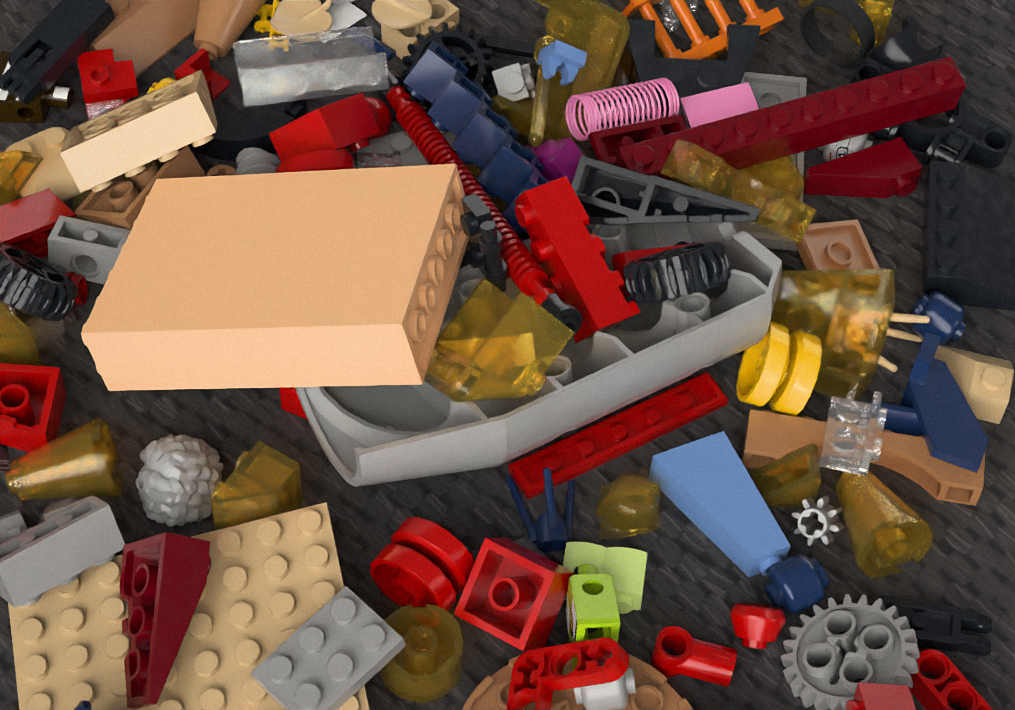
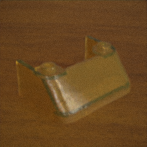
[489,0,630,143]
[424,278,575,403]

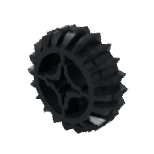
[401,22,497,112]
[623,241,731,303]
[0,243,78,322]

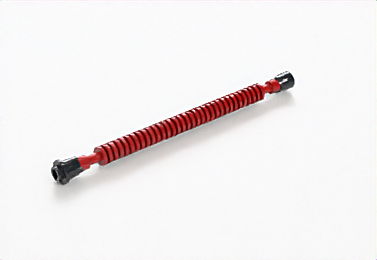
[373,69,583,341]

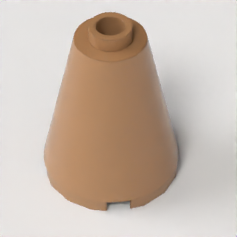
[193,0,266,60]

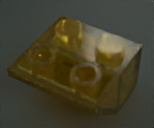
[210,441,303,530]

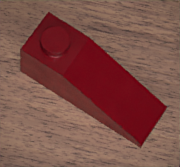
[588,115,687,165]
[803,137,922,199]

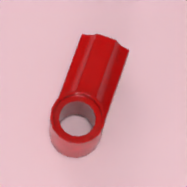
[650,626,737,687]

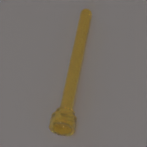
[529,36,558,146]

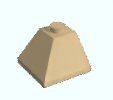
[934,345,1014,424]

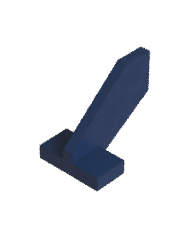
[900,332,989,473]

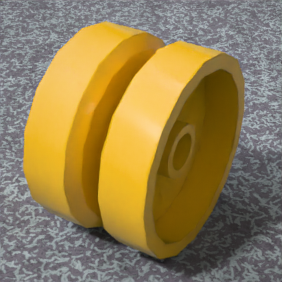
[736,321,822,416]

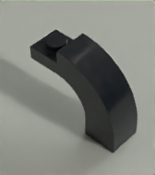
[188,84,307,161]

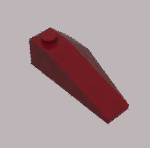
[119,532,211,709]

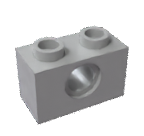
[48,215,131,284]

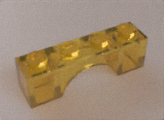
[661,139,817,244]

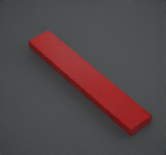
[508,371,728,500]

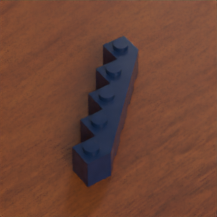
[403,40,553,233]

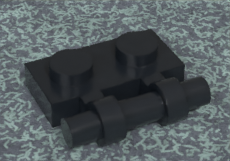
[460,193,509,294]

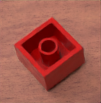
[454,538,575,651]

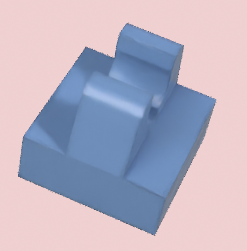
[537,40,587,86]

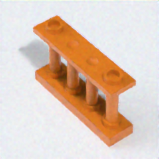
[622,0,784,60]

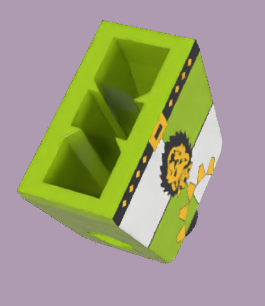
[566,564,620,671]

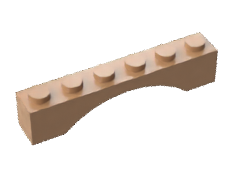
[741,409,986,506]

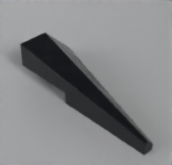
[572,155,761,225]

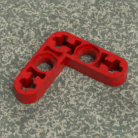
[506,638,630,710]

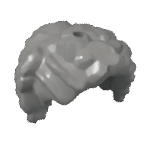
[135,434,224,527]

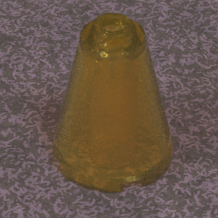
[5,418,123,500]
[836,468,933,578]

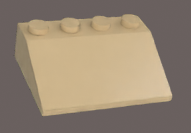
[60,70,218,193]

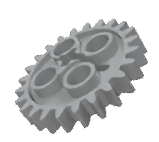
[781,594,920,710]

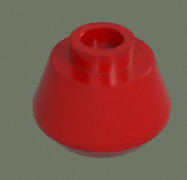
[730,603,786,649]

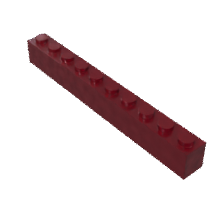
[615,56,966,185]

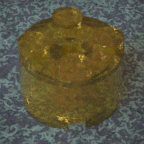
[379,604,463,704]

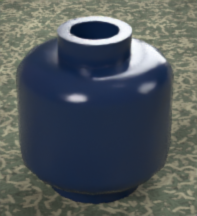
[909,291,967,346]
[764,553,829,614]

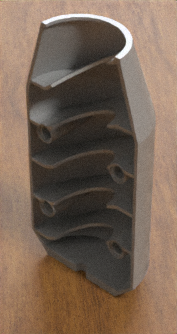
[295,222,782,487]

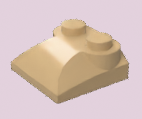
[0,127,91,202]

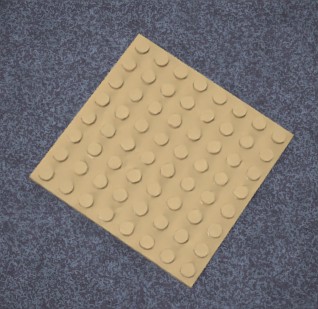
[8,502,370,710]

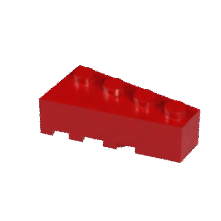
[515,176,641,343]
[0,363,67,459]

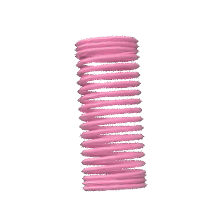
[565,78,680,141]

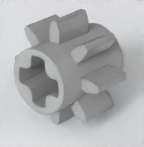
[792,496,844,546]

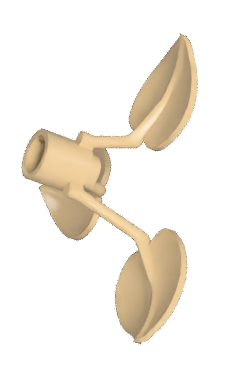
[270,0,433,40]

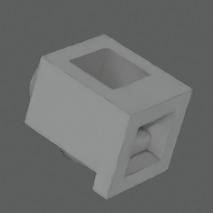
[492,63,539,107]

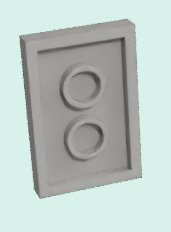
[250,586,406,710]

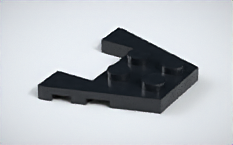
[622,19,761,122]

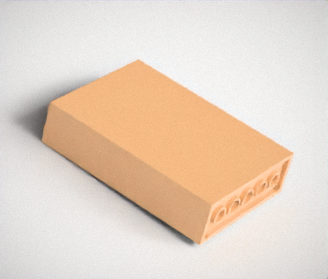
[81,164,469,391]

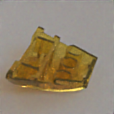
[771,269,896,416]

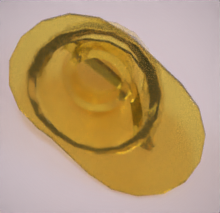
[595,472,662,539]

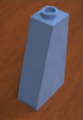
[649,431,791,577]

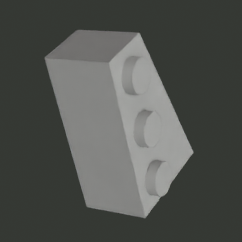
[0,495,126,608]

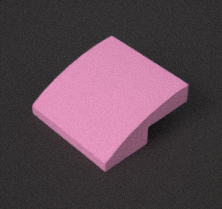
[679,82,759,129]

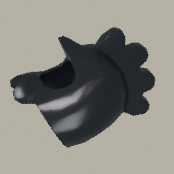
[869,14,944,71]

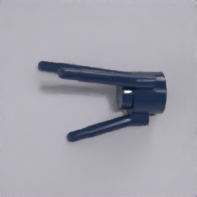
[506,468,576,553]

